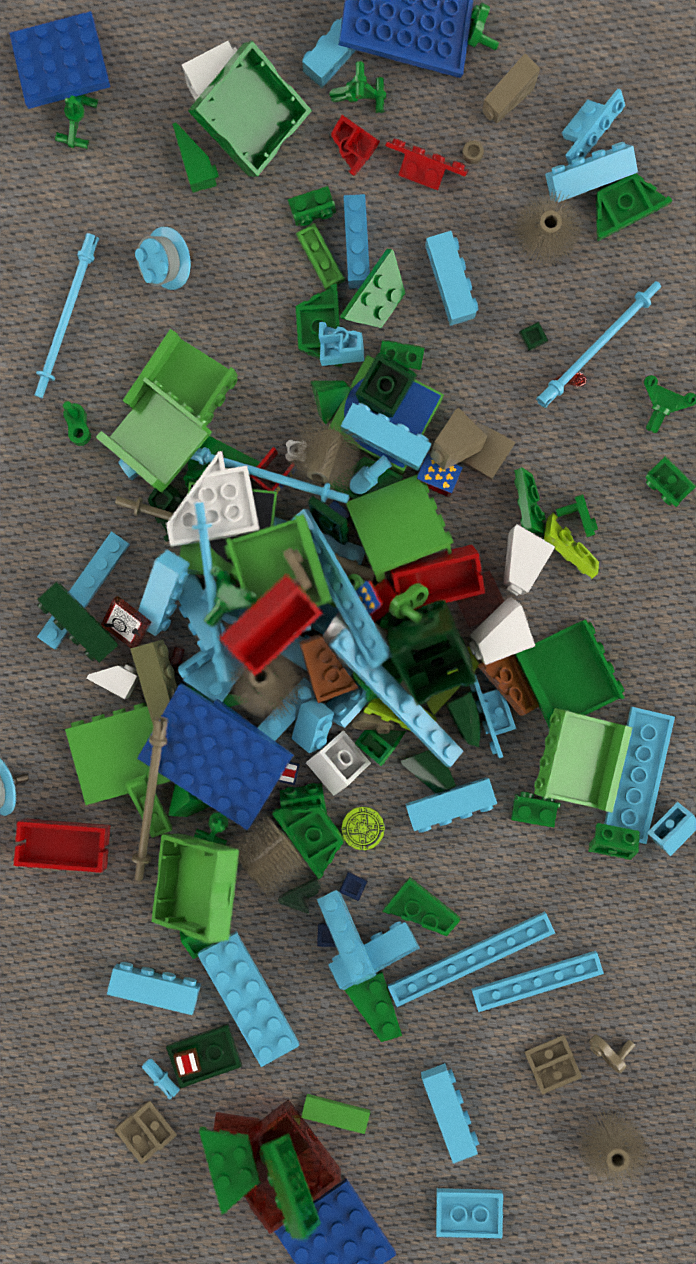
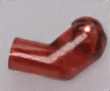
[554,372,587,387]

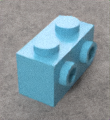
[291,699,334,753]
[647,802,696,856]

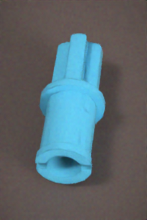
[142,1059,180,1100]

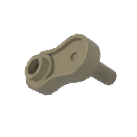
[283,548,313,591]
[352,704,394,734]
[589,1034,635,1074]

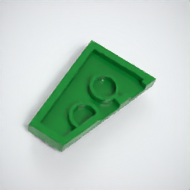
[344,971,402,1042]

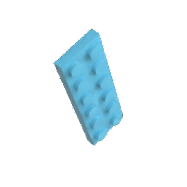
[604,707,675,844]
[198,931,299,1067]

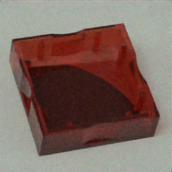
[243,1099,341,1235]

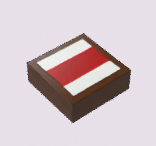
[174,1048,201,1077]

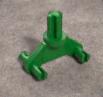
[330,61,386,113]
[55,94,98,149]
[643,375,696,433]
[204,566,258,627]
[194,812,228,845]

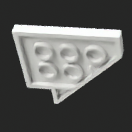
[167,451,259,547]

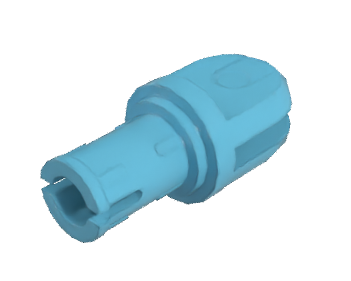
[349,455,392,494]

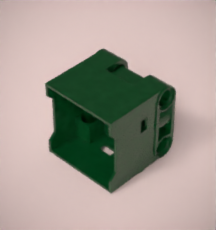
[386,600,477,706]

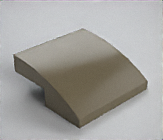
[461,423,515,480]
[524,1035,582,1095]
[114,1100,177,1165]

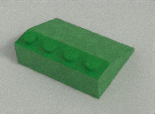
[259,1133,321,1240]

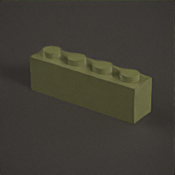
[131,639,178,725]

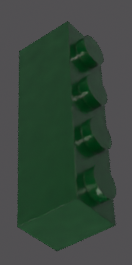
[37,580,119,663]

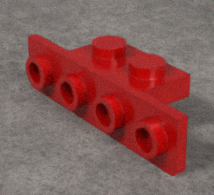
[385,138,469,191]

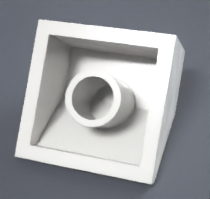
[306,730,371,796]

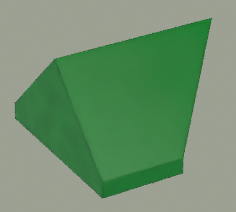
[311,380,351,424]
[355,730,406,766]
[168,784,211,817]

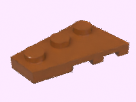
[299,635,359,703]
[477,654,539,716]

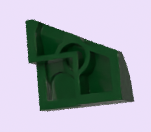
[147,484,185,542]
[401,750,456,793]

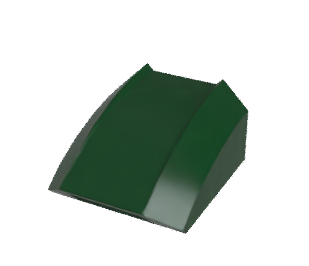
[355,353,418,417]
[445,692,480,747]

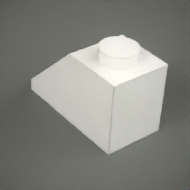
[86,664,139,699]

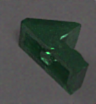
[278,877,321,914]

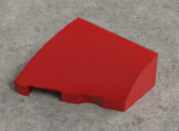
[331,115,380,176]

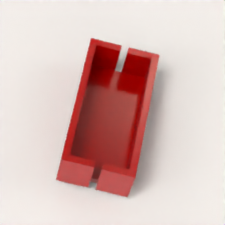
[389,544,485,610]
[219,574,322,676]
[13,818,111,873]

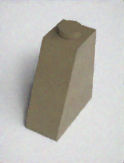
[482,53,540,124]
[430,408,487,470]

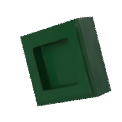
[519,322,548,352]

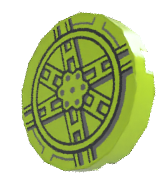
[342,807,385,850]

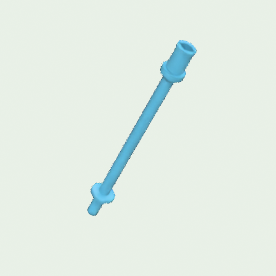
[34,233,99,399]
[536,281,661,408]
[190,447,349,503]
[192,502,231,682]

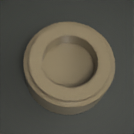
[462,141,484,164]

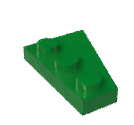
[514,468,546,540]
[382,877,461,936]

